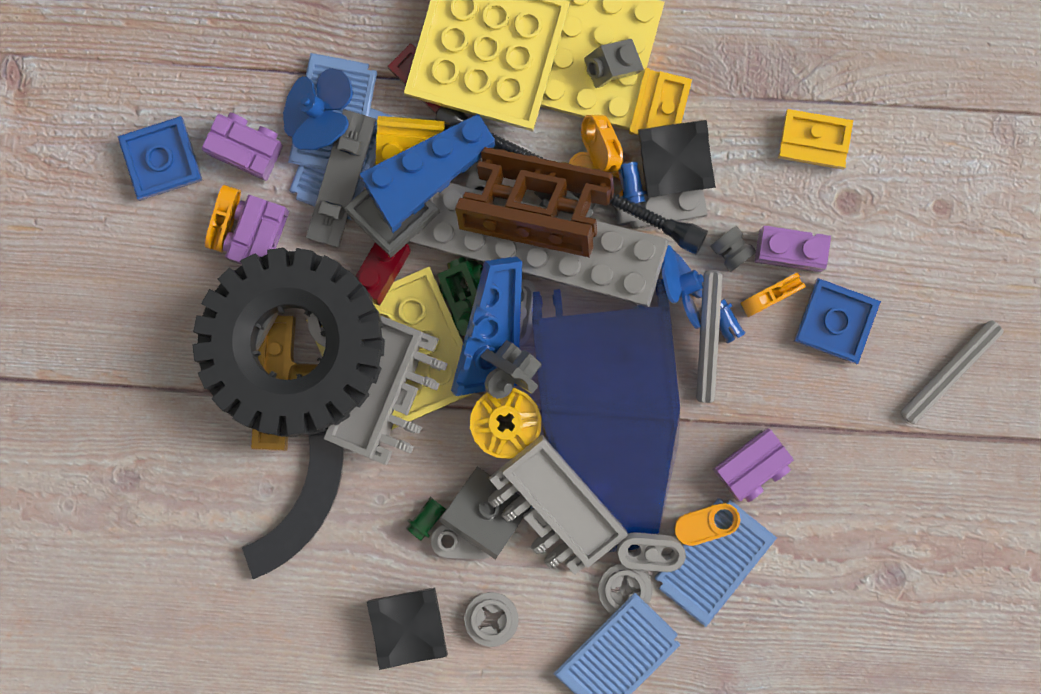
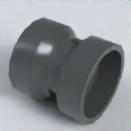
[710,225,757,272]

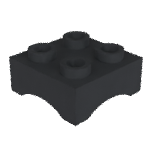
[638,120,716,197]
[367,587,448,670]

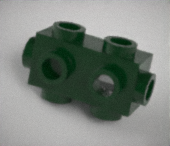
[437,257,483,336]

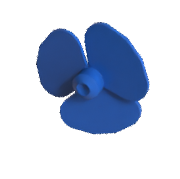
[283,68,353,150]
[662,245,704,329]

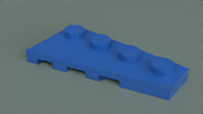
[360,114,495,233]
[451,256,522,396]

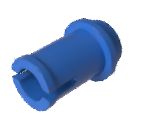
[618,162,647,204]
[719,299,746,344]

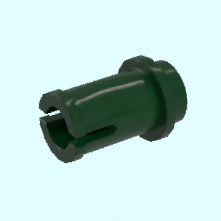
[406,496,447,541]

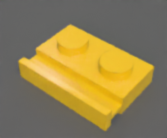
[629,68,692,135]
[778,109,854,170]
[375,116,445,165]

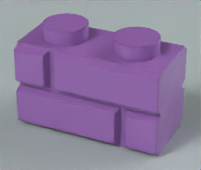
[202,112,283,181]
[223,194,290,265]
[755,225,831,273]
[713,428,794,502]

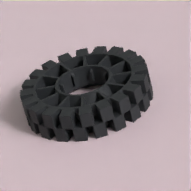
[192,248,385,437]

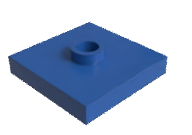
[117,116,203,201]
[794,278,881,365]

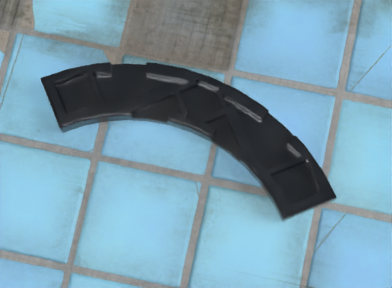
[242,427,344,579]

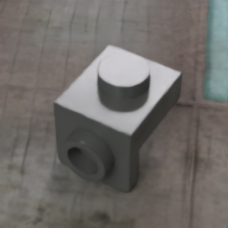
[584,39,644,88]

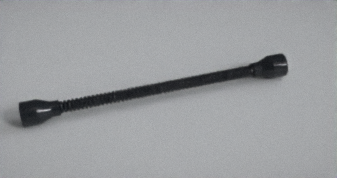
[435,106,708,255]

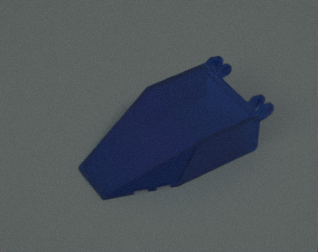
[532,279,680,552]

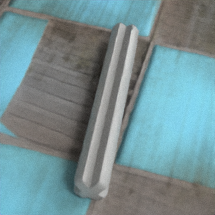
[696,270,722,403]
[901,320,1003,424]

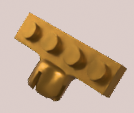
[251,315,318,451]

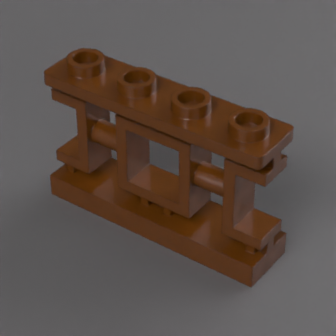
[455,147,614,258]

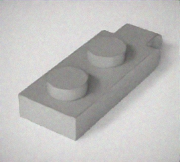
[614,190,708,229]

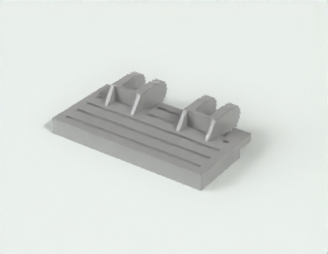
[324,315,448,465]
[488,435,629,574]

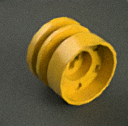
[470,388,541,459]

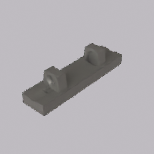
[306,109,377,247]

